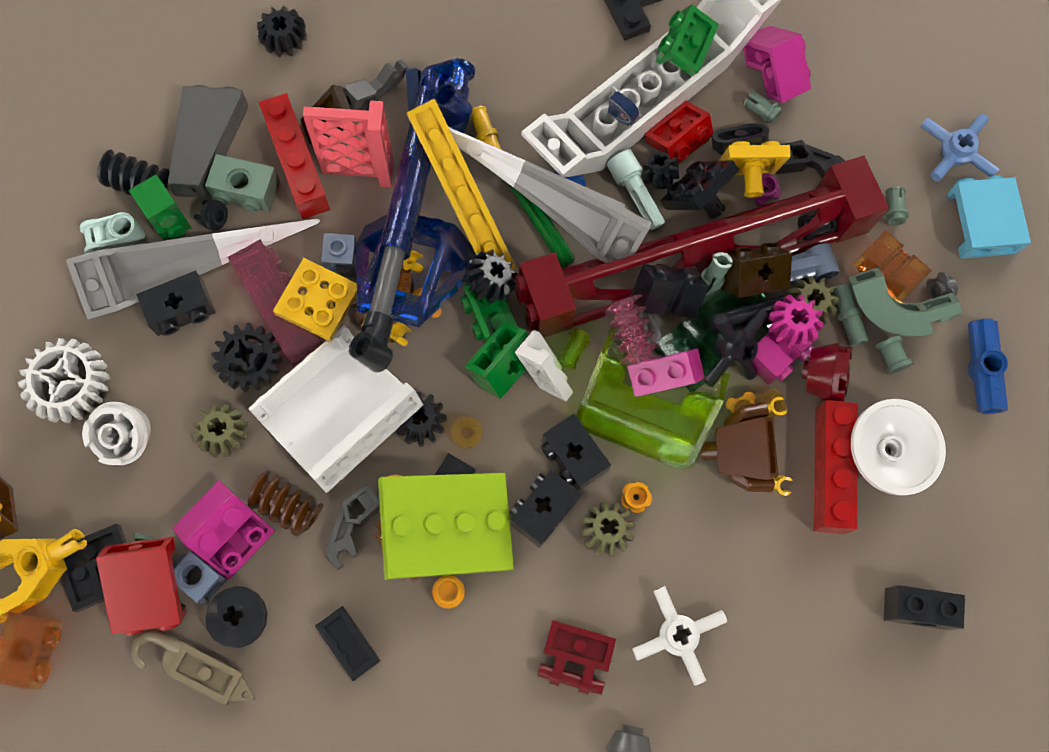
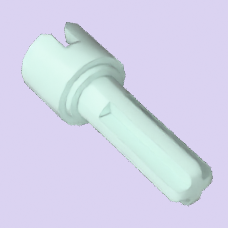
[607,149,665,231]

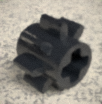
[643,152,680,189]

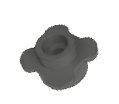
[926,272,958,298]

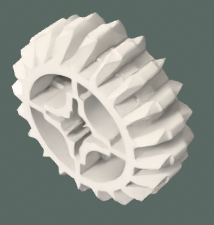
[17,338,110,423]

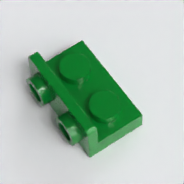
[656,4,719,76]
[460,284,518,344]

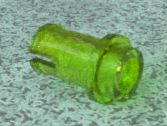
[558,328,591,370]

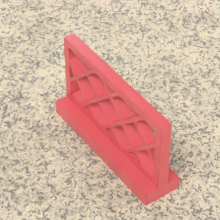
[303,101,394,188]

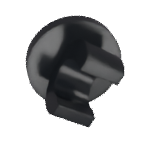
[194,200,228,230]

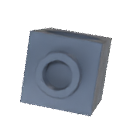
[321,233,359,277]
[173,551,227,605]

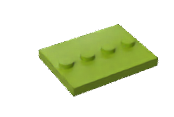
[378,473,514,580]

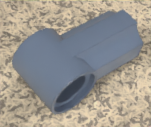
[790,243,840,284]

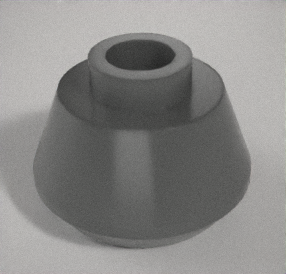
[606,724,651,752]

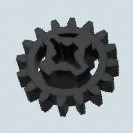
[211,323,283,392]

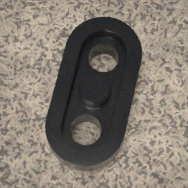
[712,123,769,155]

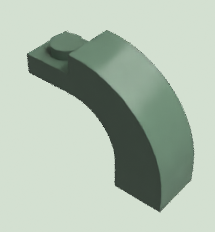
[848,267,963,336]

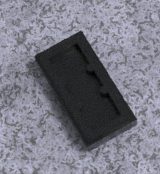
[315,606,381,682]

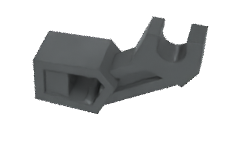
[343,59,408,111]
[326,484,380,570]

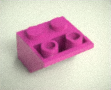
[172,480,275,580]

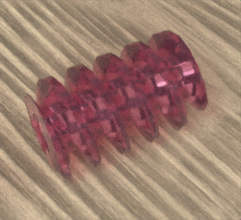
[605,294,662,366]

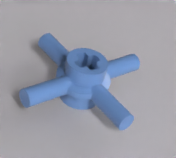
[920,114,999,182]

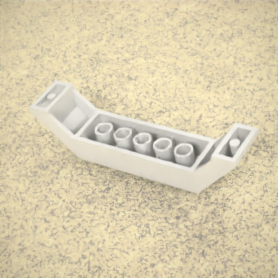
[521,0,781,178]

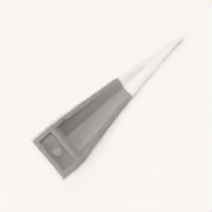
[449,127,652,272]
[65,219,320,319]

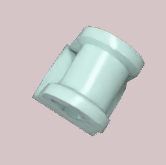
[79,212,145,254]

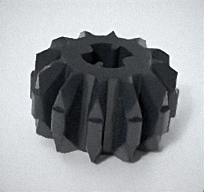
[257,5,307,58]
[463,249,518,304]
[396,392,447,447]

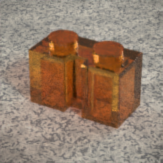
[853,230,932,302]

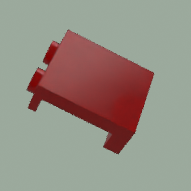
[96,537,187,636]

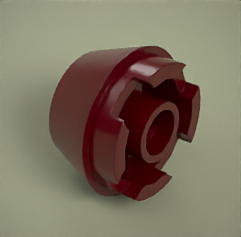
[802,342,853,402]

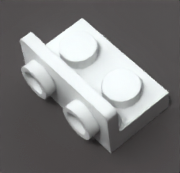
[515,330,573,401]

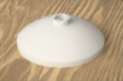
[851,399,946,496]

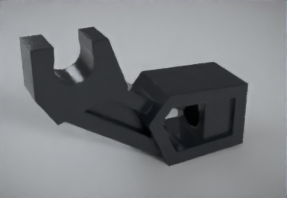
[776,140,845,178]

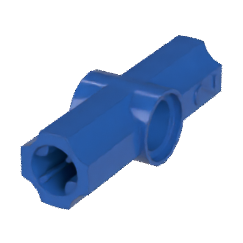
[967,319,1008,414]

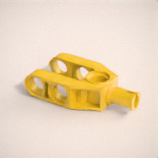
[0,529,87,624]

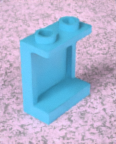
[947,175,1031,259]

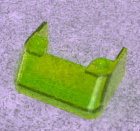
[576,327,730,469]

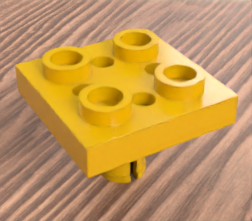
[719,141,790,198]
[273,258,360,342]

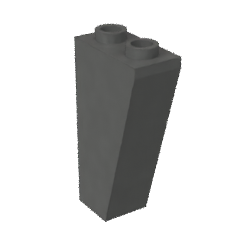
[168,85,248,198]

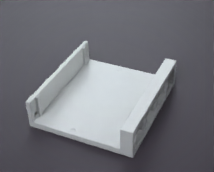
[248,325,423,493]

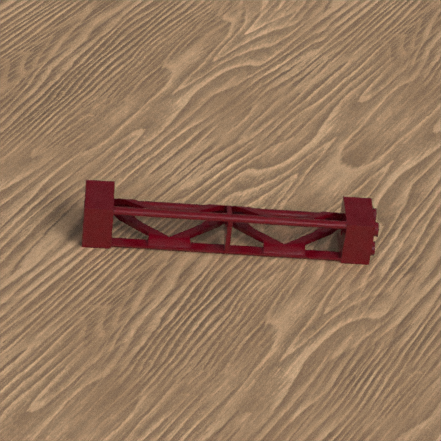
[515,155,889,338]

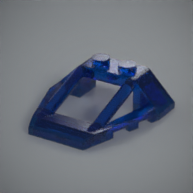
[355,211,476,327]

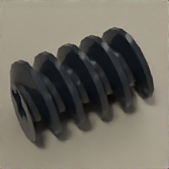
[97,149,170,195]

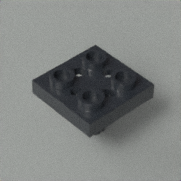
[660,160,739,219]

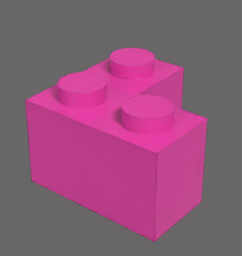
[743,25,811,103]

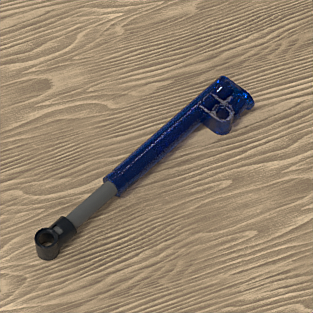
[349,58,476,373]

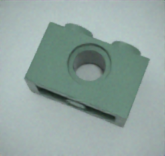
[205,154,280,212]

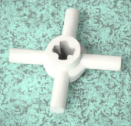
[632,586,727,686]

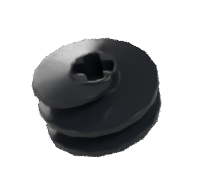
[205,586,268,648]

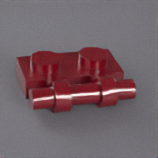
[537,620,616,695]

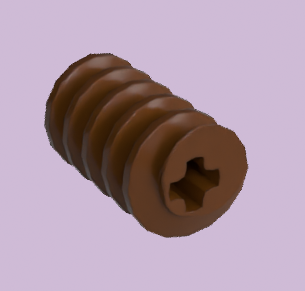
[247,470,324,536]

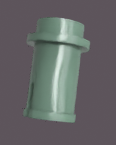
[743,90,782,124]
[884,186,909,226]

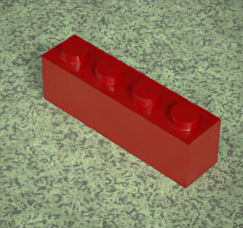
[258,93,330,220]
[813,400,858,534]

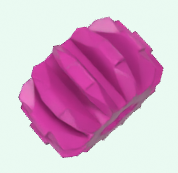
[768,294,824,348]

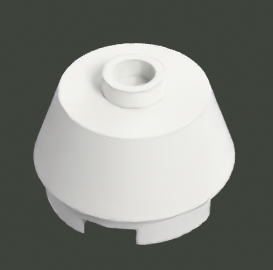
[82,402,151,465]

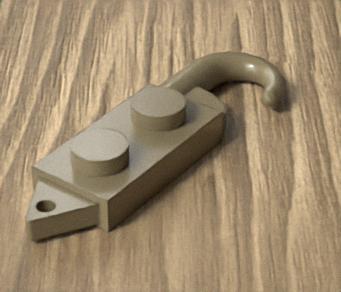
[131,629,255,705]

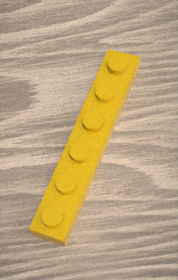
[406,99,516,270]

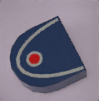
[608,91,639,126]

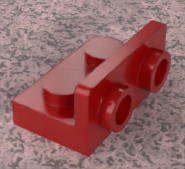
[644,100,714,164]

